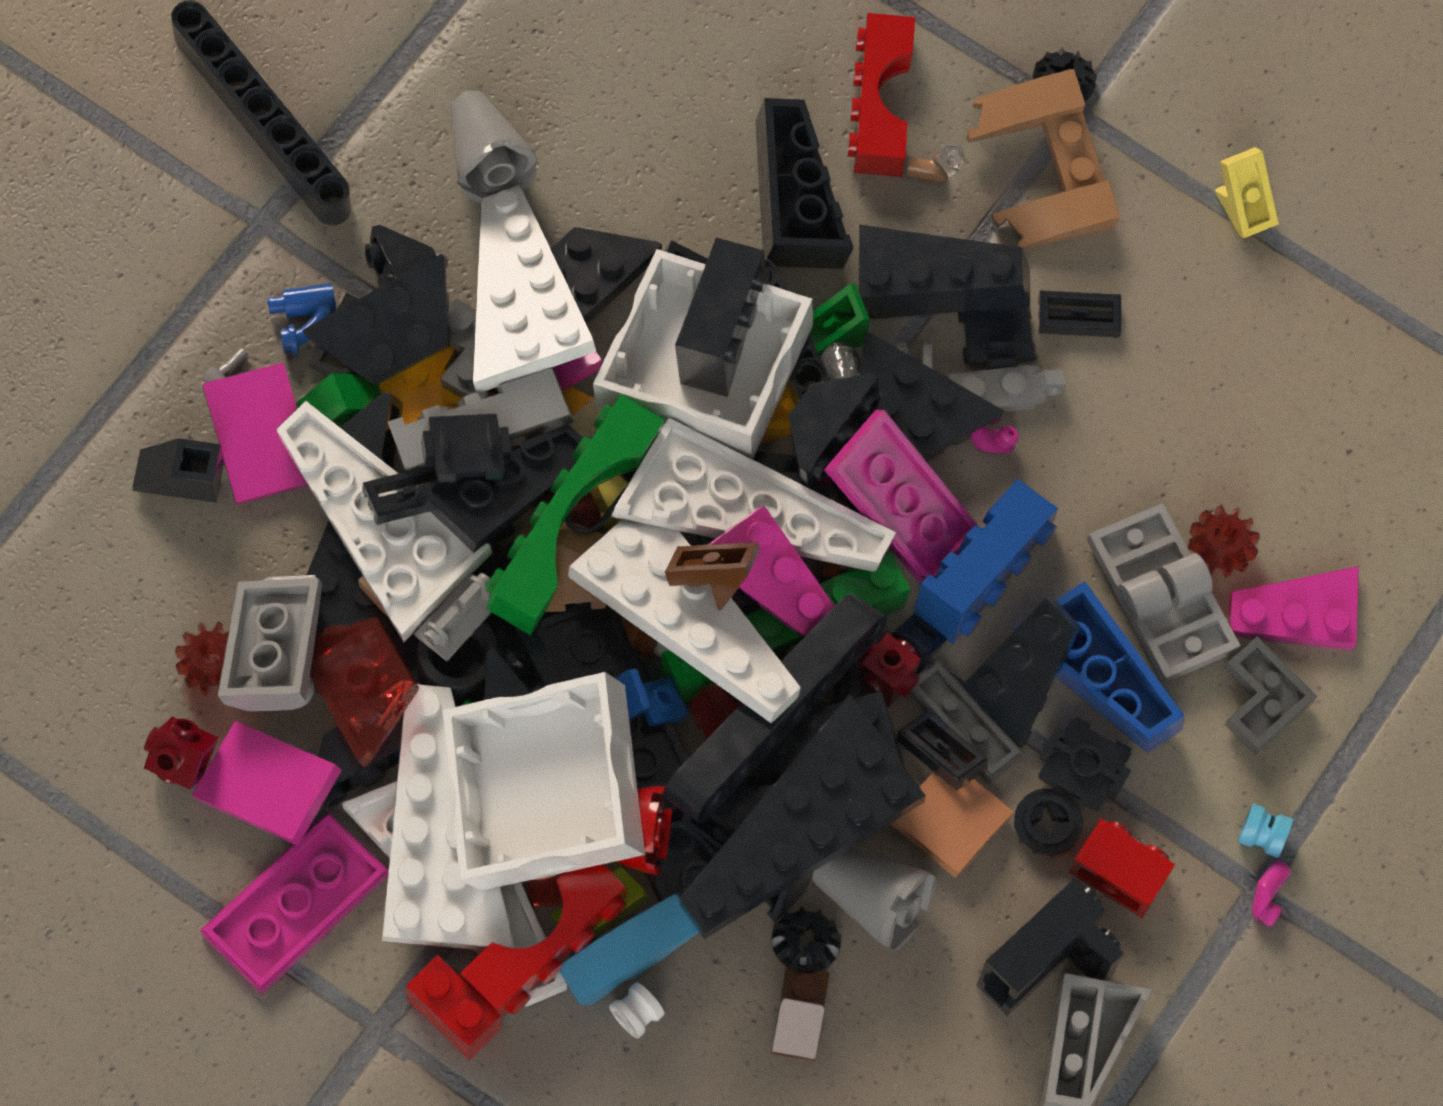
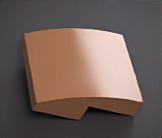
[890,772,1014,878]

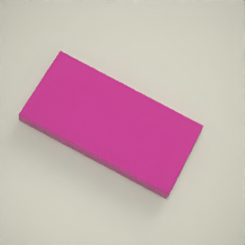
[824,410,979,585]
[200,812,389,995]

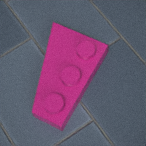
[708,505,834,636]
[1228,566,1359,650]

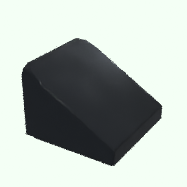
[891,614,947,674]

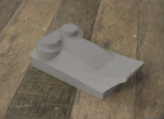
[218,575,322,712]

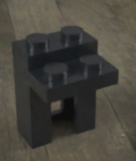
[976,879,1124,1016]

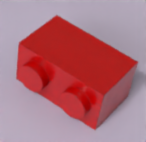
[1069,818,1176,919]
[406,955,501,1060]

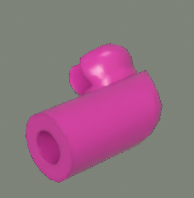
[969,425,1019,455]
[1251,861,1291,926]

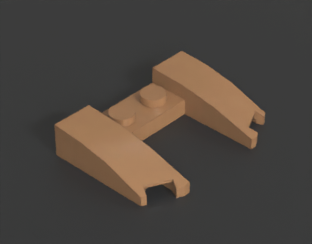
[967,69,1120,250]

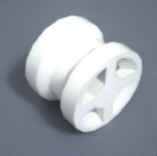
[609,982,665,1039]

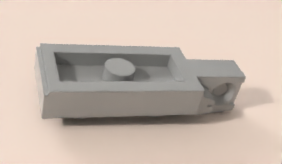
[948,365,1066,413]

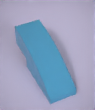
[559,894,699,1005]

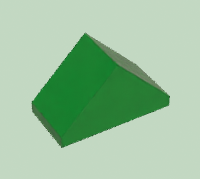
[809,283,870,359]
[296,373,380,427]

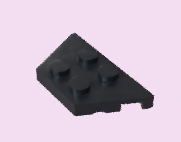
[550,227,662,325]
[302,254,450,386]
[860,331,1004,462]

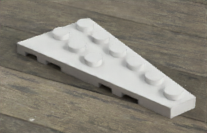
[276,401,492,642]
[382,683,515,950]

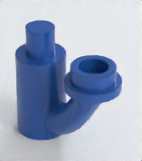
[267,283,336,356]

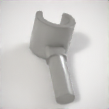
[204,348,248,383]

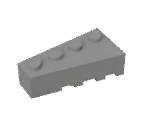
[388,368,574,483]

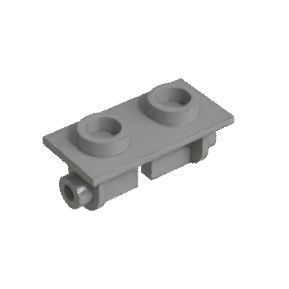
[414,573,492,661]

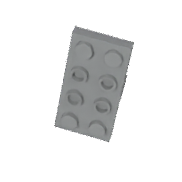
[1087,503,1241,684]

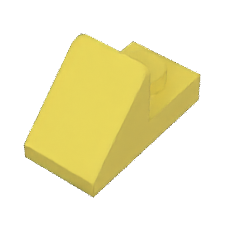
[1215,147,1279,239]

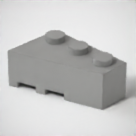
[1040,973,1152,1106]

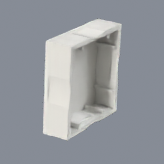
[593,249,813,460]
[443,672,645,891]

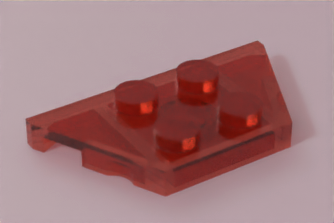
[310,618,420,767]

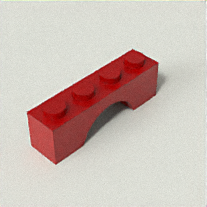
[847,13,915,177]
[460,864,627,1019]

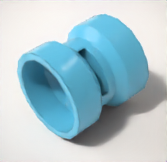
[1237,803,1294,858]

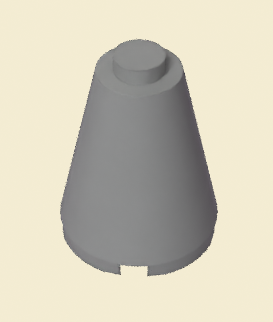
[450,91,537,203]
[812,849,936,951]

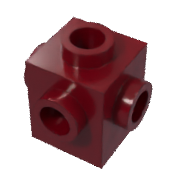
[858,633,921,708]
[143,716,219,790]

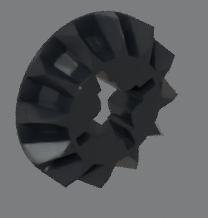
[1032,47,1097,102]
[1013,788,1083,857]
[771,906,842,973]

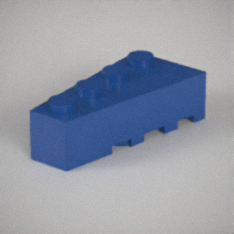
[913,479,1058,645]
[1014,581,1185,753]

